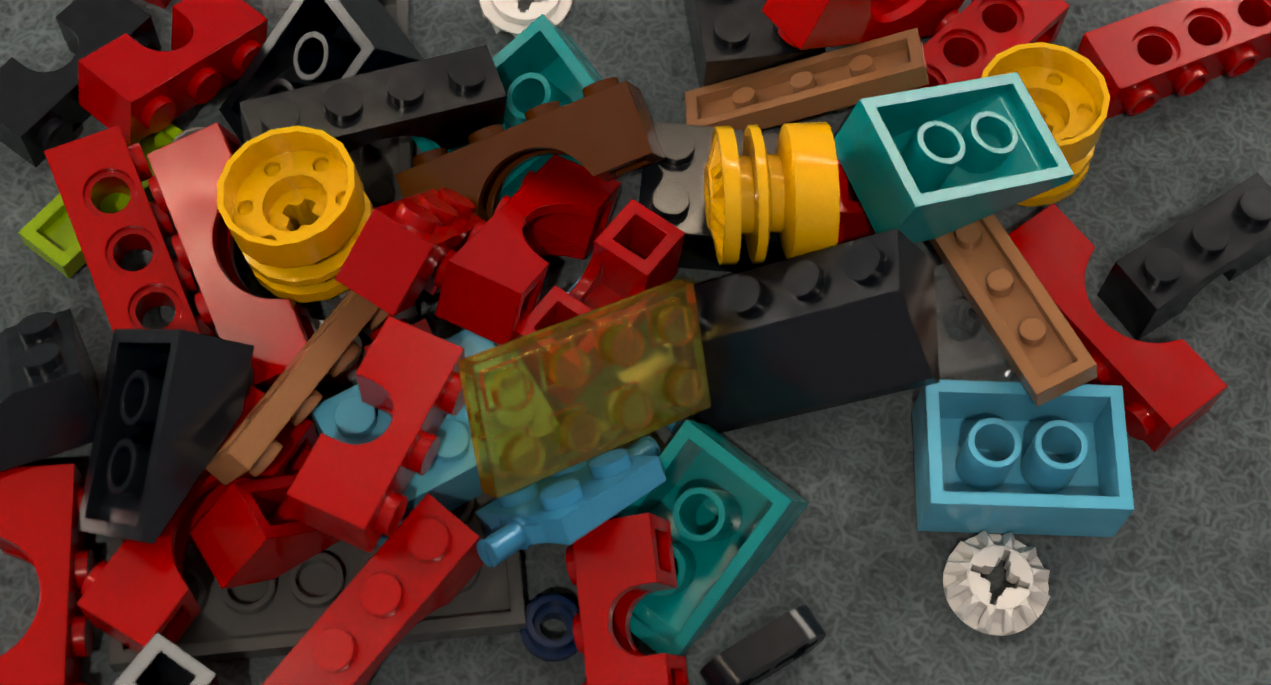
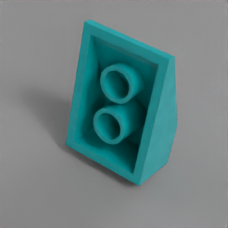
[412,14,603,207]
[834,72,1074,243]
[570,420,809,656]

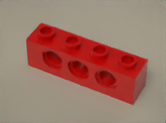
[855,0,1070,106]
[1077,0,1271,120]
[44,125,216,337]

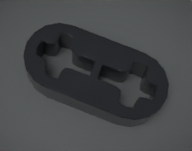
[699,605,826,685]

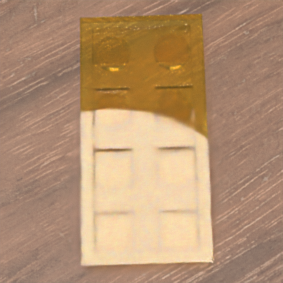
[457,279,711,498]

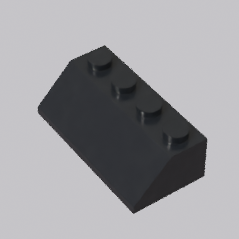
[666,228,940,433]

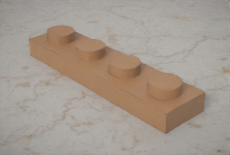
[685,28,930,130]
[929,214,1097,407]
[205,289,389,486]

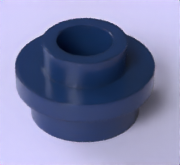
[520,593,580,662]

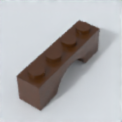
[395,77,665,222]

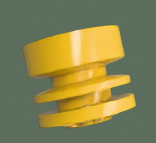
[981,42,1110,207]
[704,122,840,265]
[217,125,373,303]

